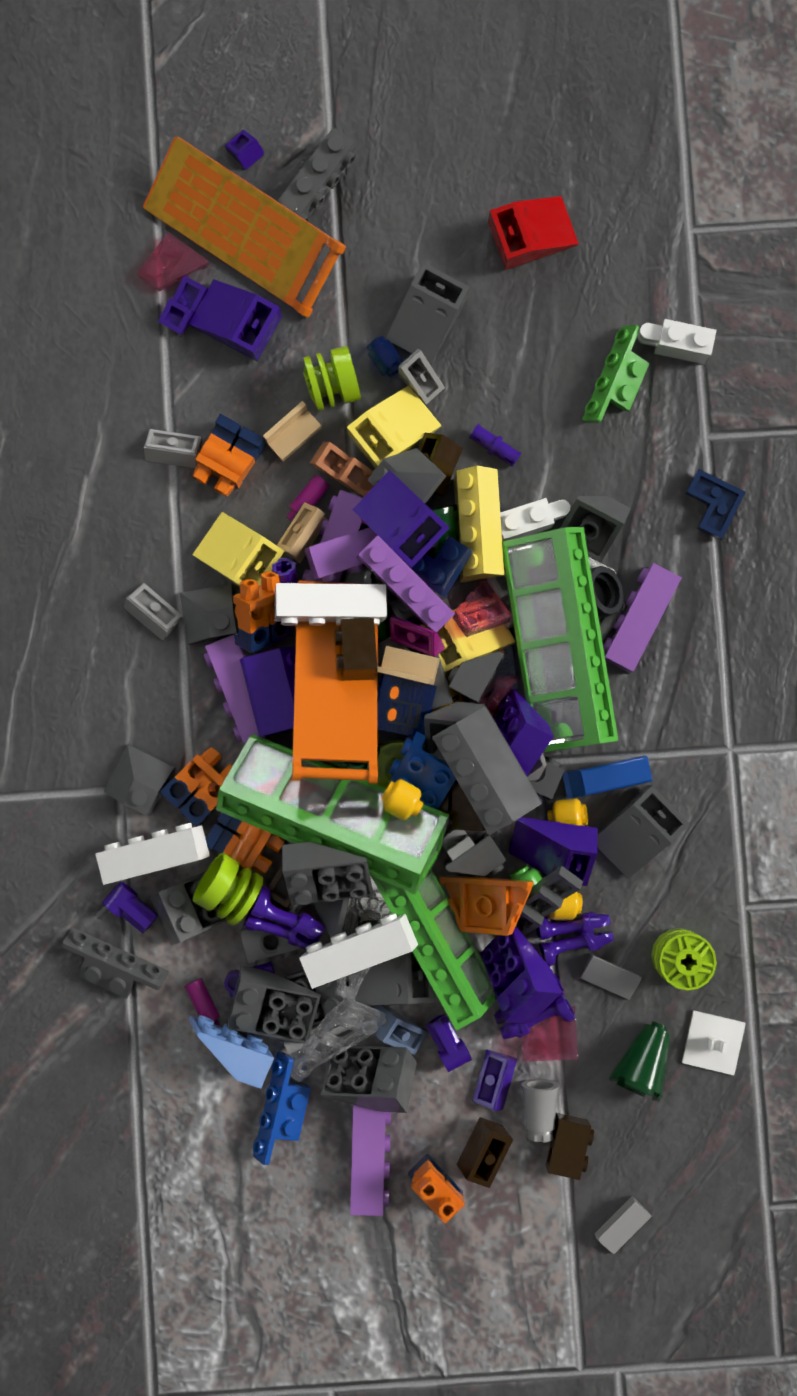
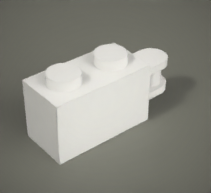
[637,319,716,364]
[500,498,570,542]

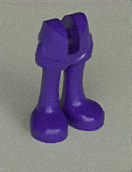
[243,886,325,949]
[536,912,614,966]
[494,974,576,1039]

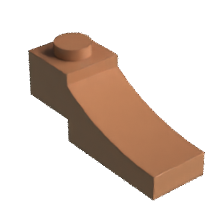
[309,442,374,498]

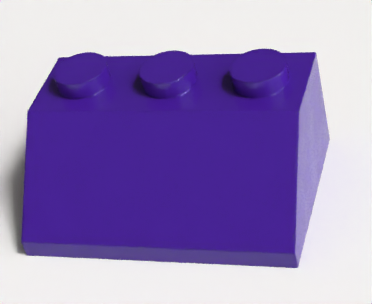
[240,646,295,737]

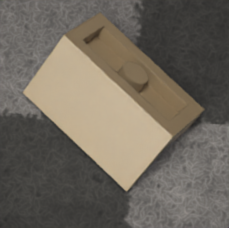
[263,401,322,462]
[276,502,328,563]
[377,646,440,685]

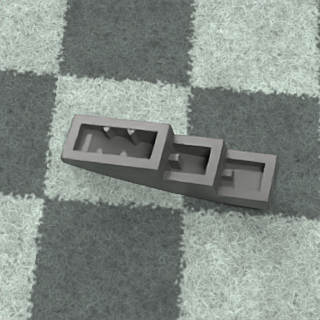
[516,866,583,935]

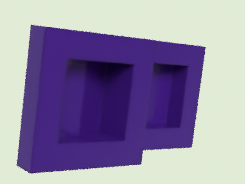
[158,275,208,335]

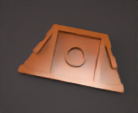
[439,876,533,936]

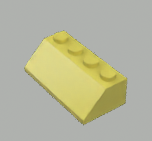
[453,466,504,582]

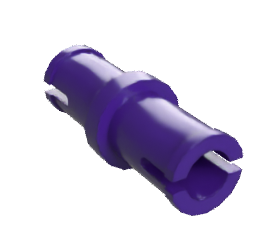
[469,424,521,467]

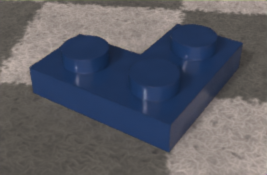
[685,469,746,540]
[406,536,473,598]

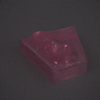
[137,232,209,292]
[452,579,512,637]
[480,673,519,716]
[522,1006,578,1061]

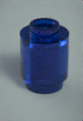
[367,336,403,377]

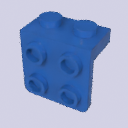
[388,732,456,810]

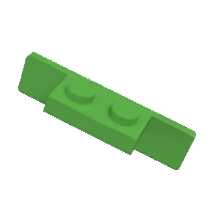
[582,325,649,423]

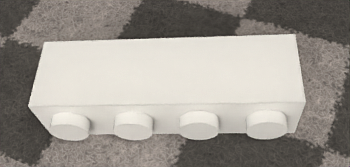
[275,583,387,626]
[96,823,210,885]
[299,913,418,989]

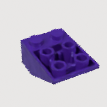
[189,279,282,362]
[352,470,450,568]
[492,688,554,776]
[509,817,598,886]
[480,927,561,1024]

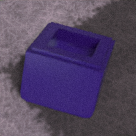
[225,130,264,169]

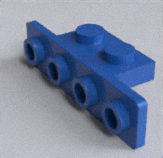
[253,1051,311,1165]

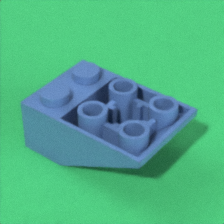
[188,1015,274,1089]

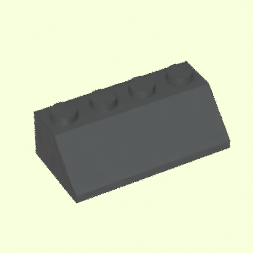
[432,706,542,835]

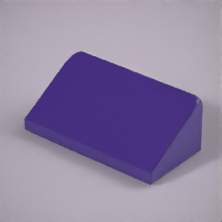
[472,1049,517,1111]

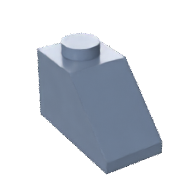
[364,1005,429,1055]

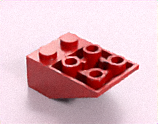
[488,196,579,270]

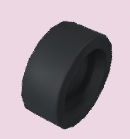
[591,566,624,619]

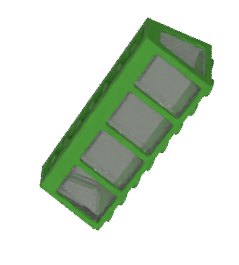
[502,527,618,752]
[216,734,449,894]
[354,814,497,1031]

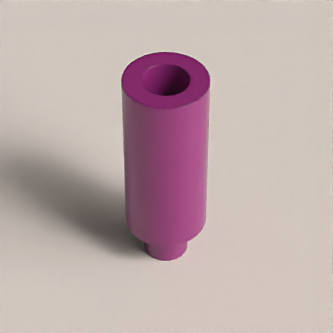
[286,474,330,522]
[184,978,220,1026]

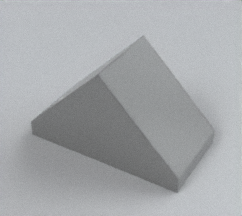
[399,349,445,405]

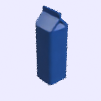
[562,755,653,799]

